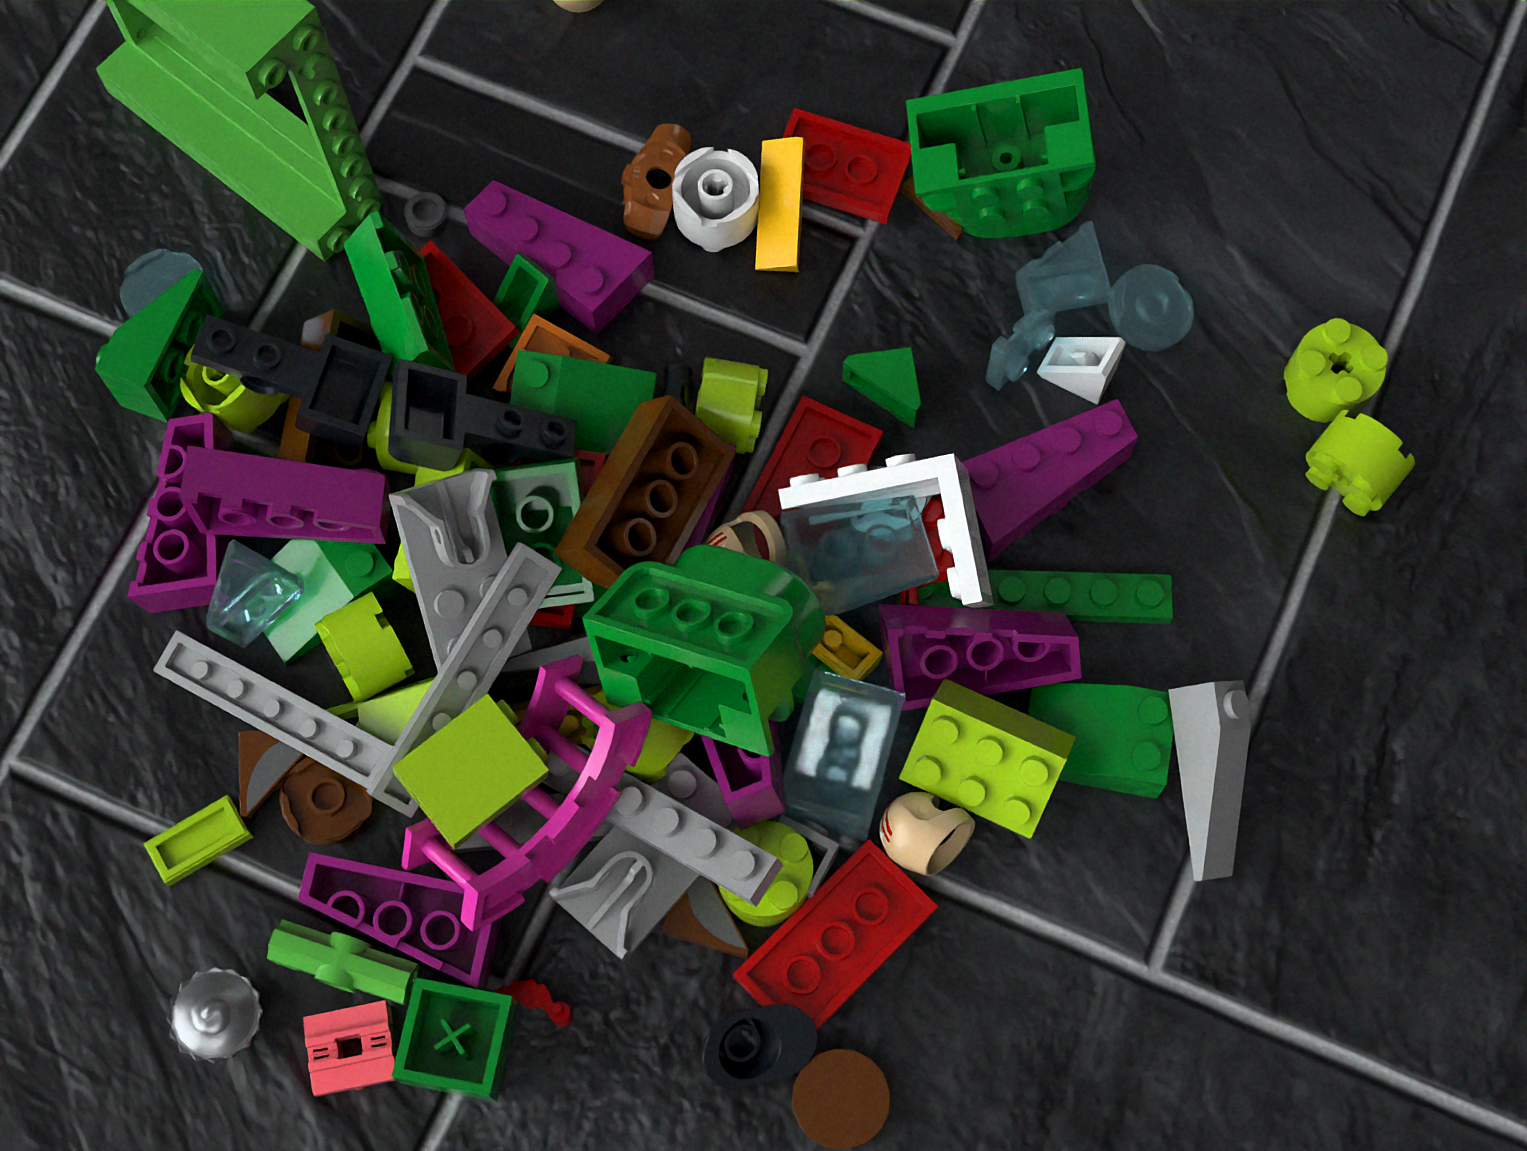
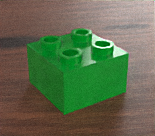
[391,977,519,1102]

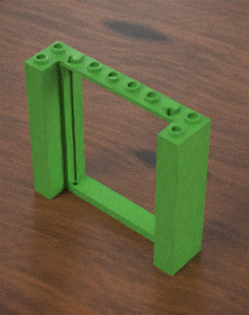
[96,0,384,262]

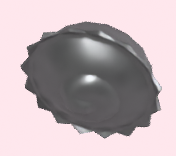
[166,966,263,1064]

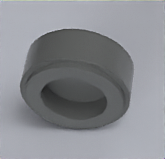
[404,192,449,237]

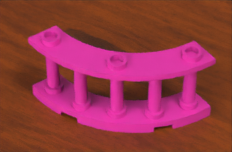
[401,654,653,932]

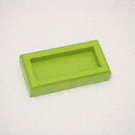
[143,795,253,887]

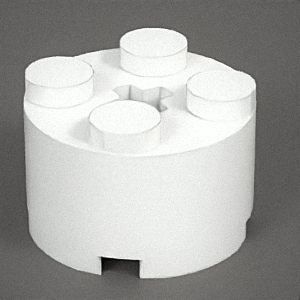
[672,147,759,252]

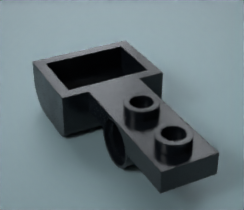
[191,314,393,446]
[388,359,575,472]

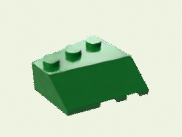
[343,211,456,382]

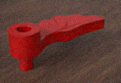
[495,978,573,1027]

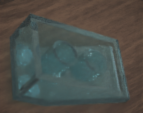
[778,495,939,616]
[777,669,906,841]

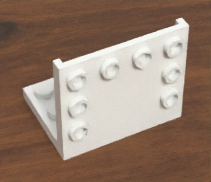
[778,453,994,608]

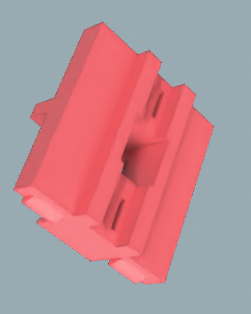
[303,1000,397,1097]

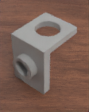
[778,815,839,900]

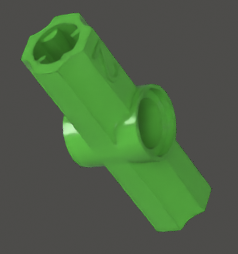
[267,919,420,1006]

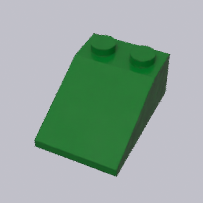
[95,268,225,423]
[510,350,657,457]
[490,457,595,609]
[237,539,402,666]
[1027,683,1174,799]

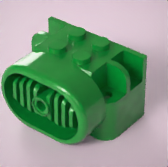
[906,68,1097,238]
[582,544,826,757]

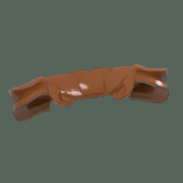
[621,124,691,241]

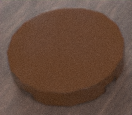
[279,756,376,846]
[792,1049,890,1151]

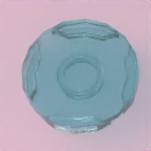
[120,249,204,318]
[1108,264,1194,352]

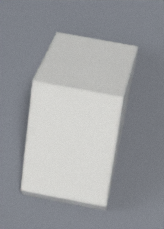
[1037,337,1126,404]

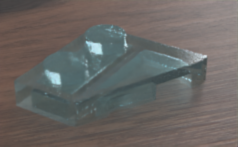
[1015,221,1112,318]
[985,300,1057,391]
[206,539,305,648]

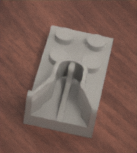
[388,468,532,672]
[549,752,738,962]

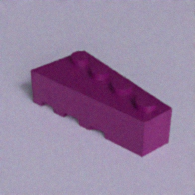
[464,180,655,336]
[961,399,1138,563]
[127,413,237,613]
[179,445,392,544]
[877,604,1082,712]
[700,720,786,830]
[298,852,503,990]

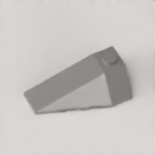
[1168,680,1250,881]

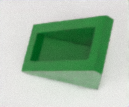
[492,252,560,350]
[842,347,921,429]

